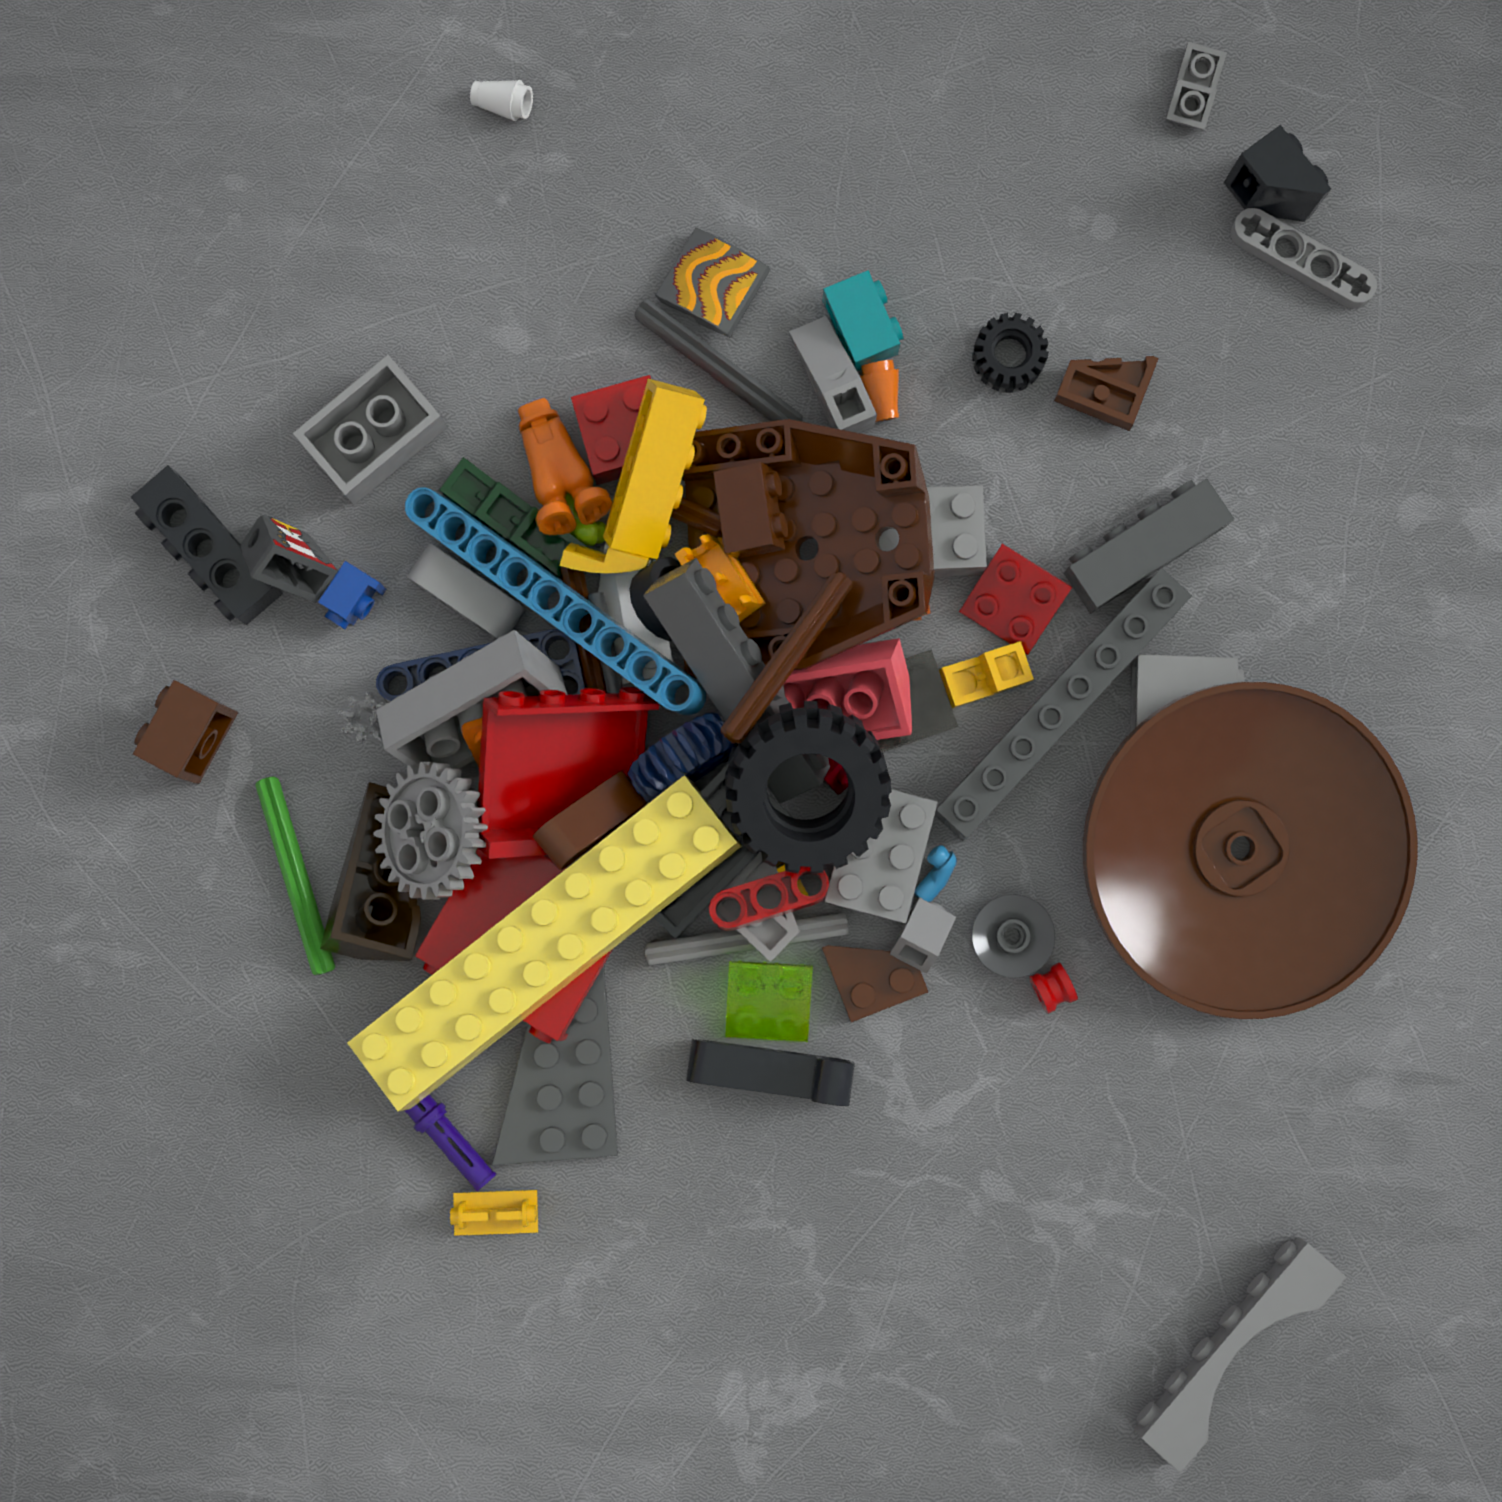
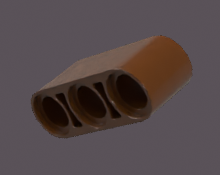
[533,770,649,870]

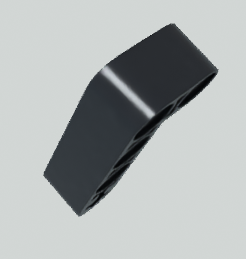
[686,1039,855,1106]

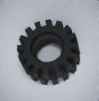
[972,313,1049,393]

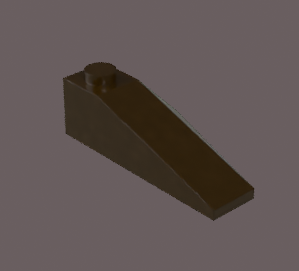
[320,782,421,961]

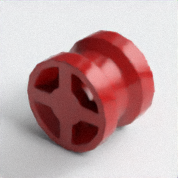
[1029,962,1078,1014]

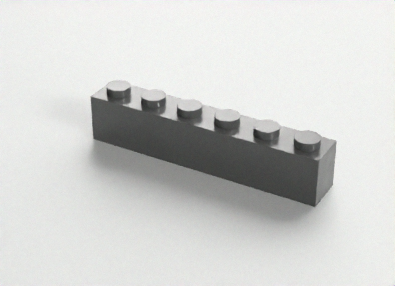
[643,558,830,804]

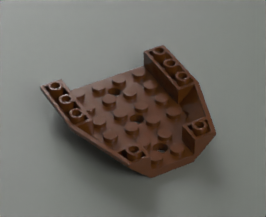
[681,419,935,680]

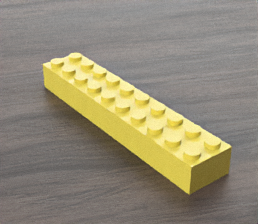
[347,775,742,1112]

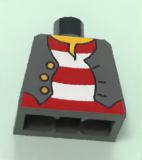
[240,515,338,603]

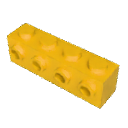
[603,378,707,559]

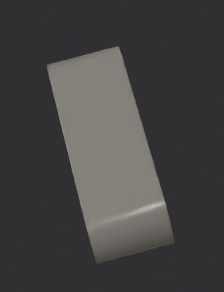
[406,543,526,640]

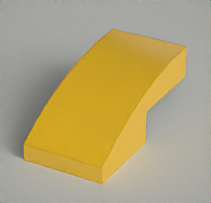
[559,542,652,573]
[937,641,1034,709]

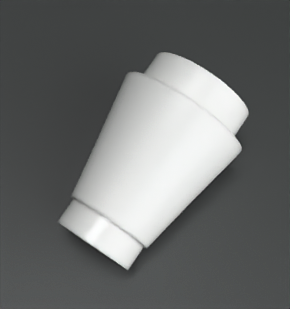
[470,80,533,121]

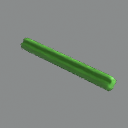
[255,776,335,975]

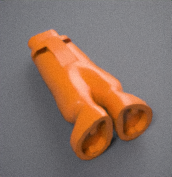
[518,398,612,535]

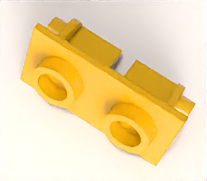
[450,1190,538,1236]

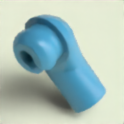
[914,845,957,902]

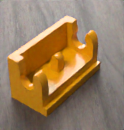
[675,534,766,622]

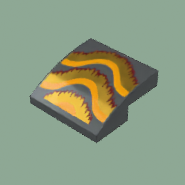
[655,228,771,338]

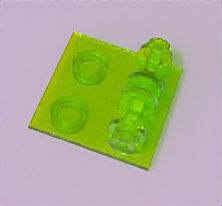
[725,960,813,1042]

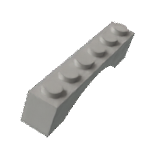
[1134,1237,1347,1473]

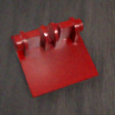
[959,543,1072,655]

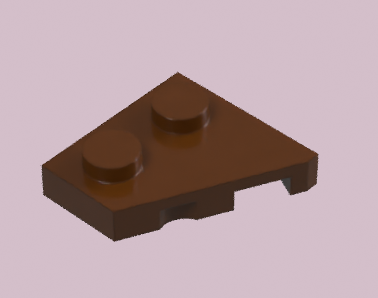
[1054,356,1159,431]
[822,945,928,1023]

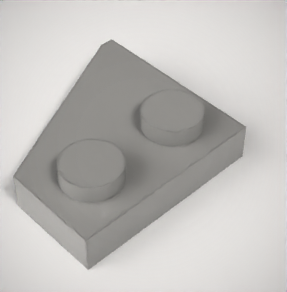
[716,852,799,963]

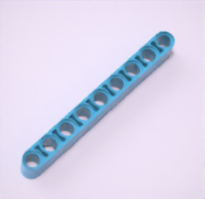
[405,487,706,715]

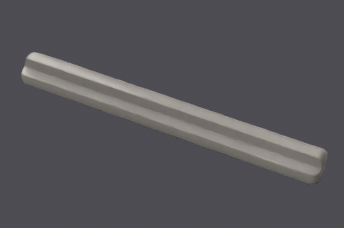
[644,913,849,965]

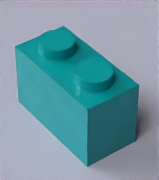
[822,270,904,372]

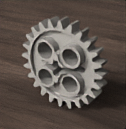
[374,762,488,900]

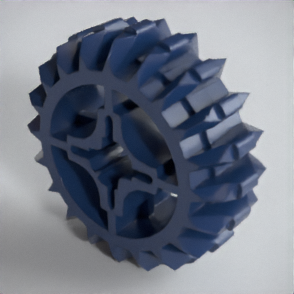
[627,713,737,803]

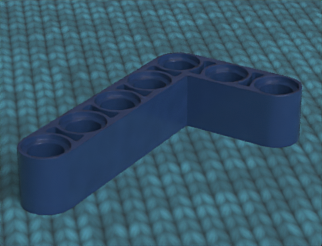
[376,629,586,702]

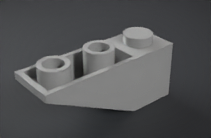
[789,316,877,433]

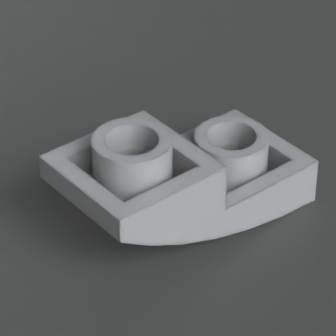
[1165,42,1227,131]

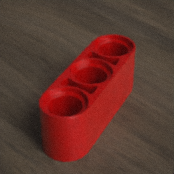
[709,866,829,931]

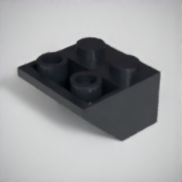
[1224,125,1331,222]

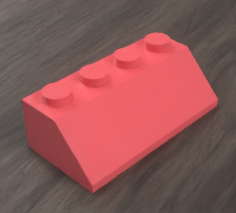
[783,638,912,740]

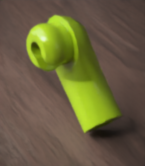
[566,494,606,546]

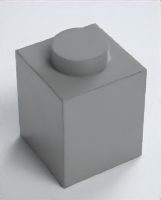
[890,897,956,974]

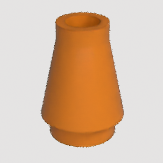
[860,360,899,422]

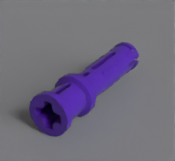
[404,1094,496,1192]

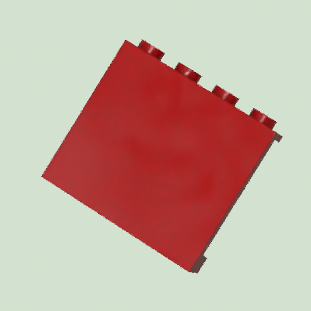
[477,687,659,859]
[415,848,614,1044]

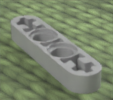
[1230,208,1377,309]

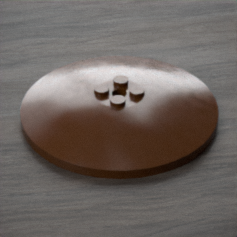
[1083,682,1418,1019]

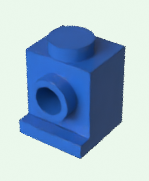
[318,561,387,629]

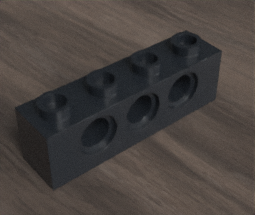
[131,465,283,625]

